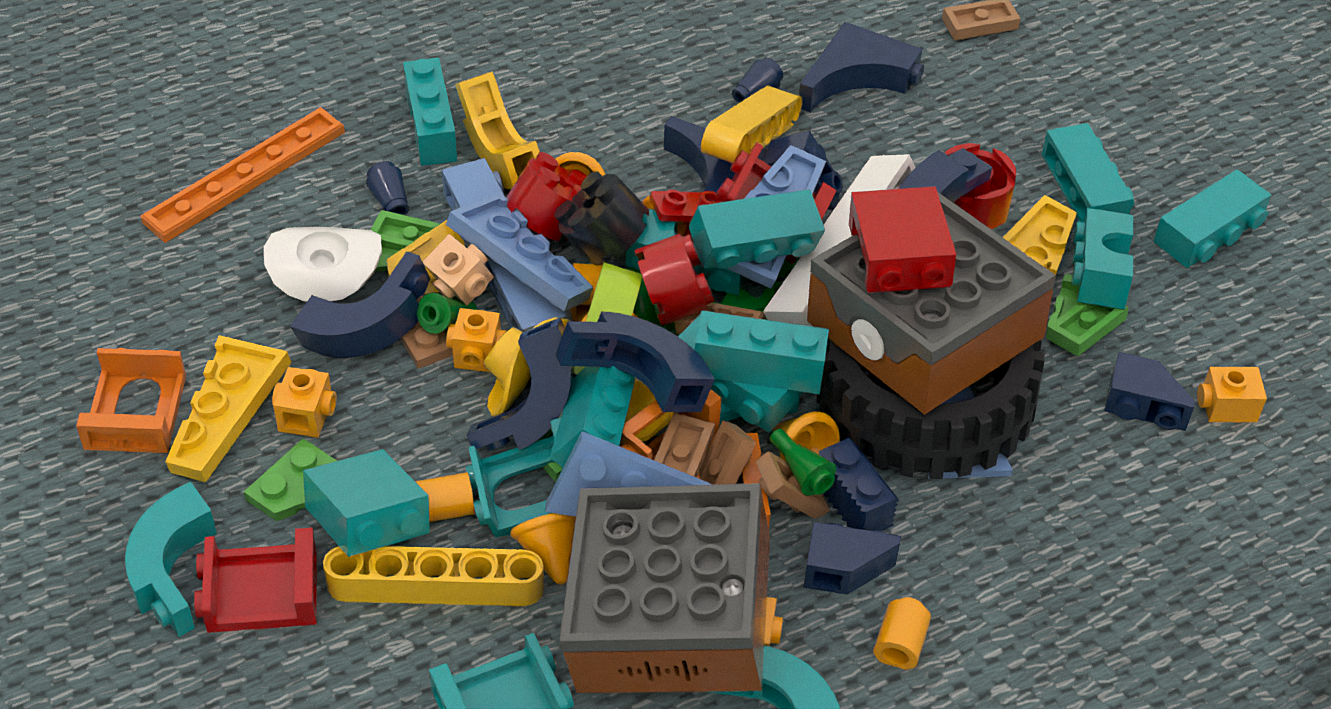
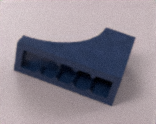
[799,22,924,113]
[664,116,768,193]

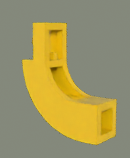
[455,71,540,190]

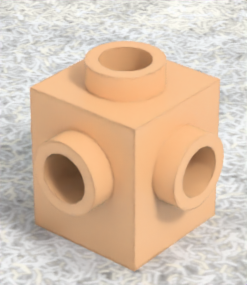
[423,234,494,306]

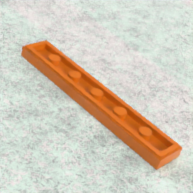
[140,107,345,243]

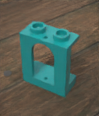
[466,418,563,537]

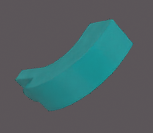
[125,481,217,637]
[707,646,840,709]

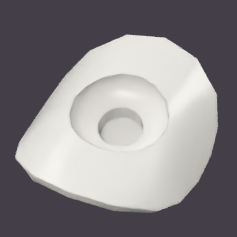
[264,227,382,302]

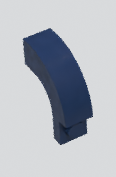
[898,148,993,203]
[290,251,431,358]
[556,311,715,412]
[466,317,574,451]

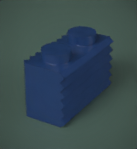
[819,438,899,531]

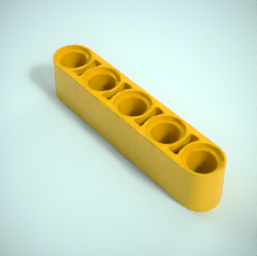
[701,86,802,164]
[323,546,544,606]

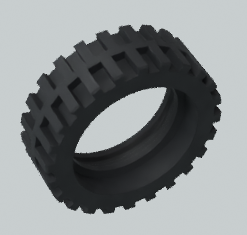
[816,338,1045,479]

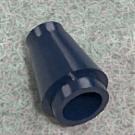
[732,57,784,103]
[366,161,409,215]

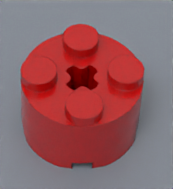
[945,143,1016,229]
[506,152,587,241]
[634,233,715,326]

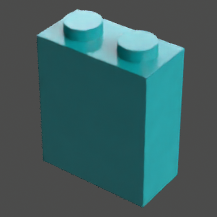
[303,449,430,557]

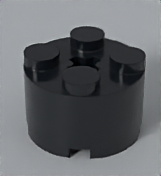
[554,171,649,265]

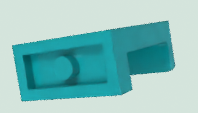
[429,633,574,709]

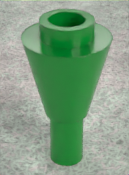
[417,293,477,334]
[770,429,836,496]

